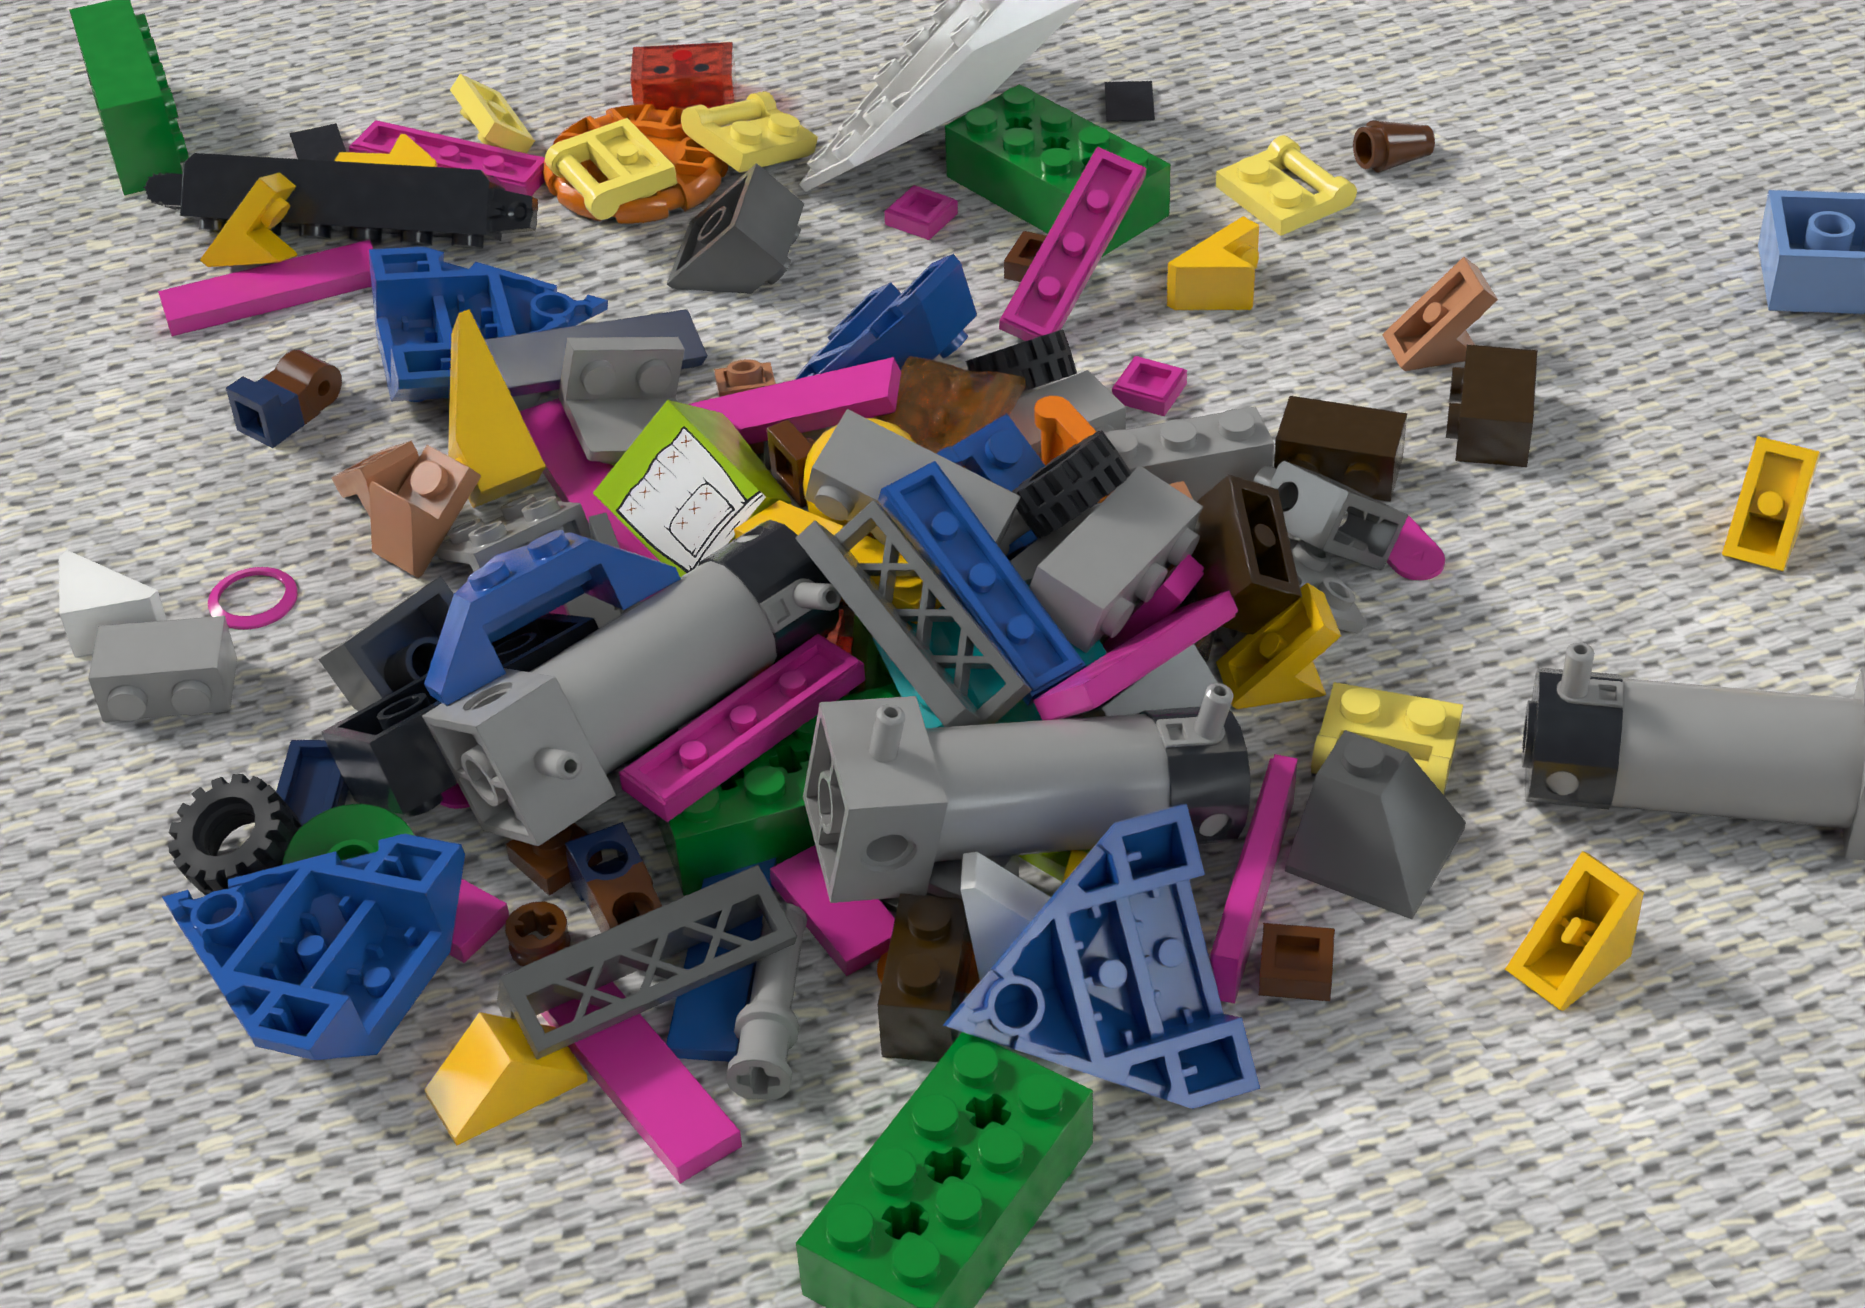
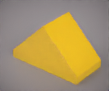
[1505,851,1644,1011]
[424,1012,588,1146]

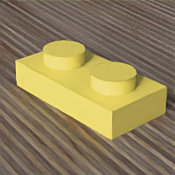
[450,74,535,154]

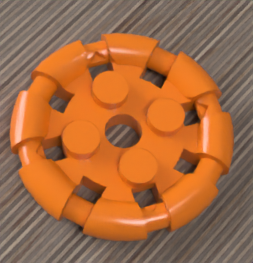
[543,104,729,224]

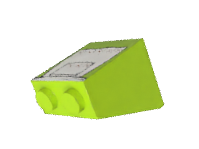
[593,400,792,577]

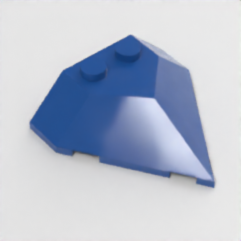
[369,247,608,402]
[794,254,977,385]
[424,530,681,706]
[943,804,1260,1109]
[162,834,465,1060]

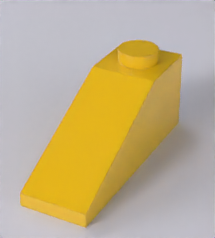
[448,309,546,508]

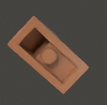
[1382,257,1498,371]
[331,440,419,517]
[369,445,481,578]

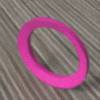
[208,567,298,630]

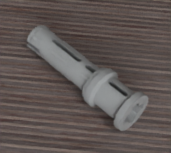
[726,903,807,1100]

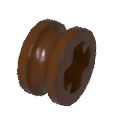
[505,901,571,967]

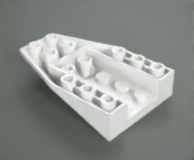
[799,0,1087,192]

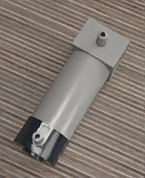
[422,520,841,846]
[1522,642,1865,860]
[803,683,1251,903]

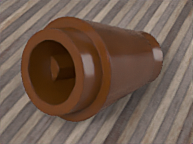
[1353,120,1435,173]

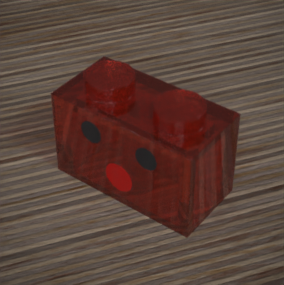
[630,42,737,111]

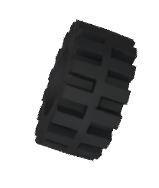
[965,329,1077,405]
[1012,430,1132,539]
[168,774,301,896]

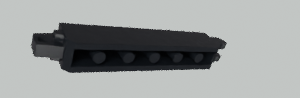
[143,153,538,249]

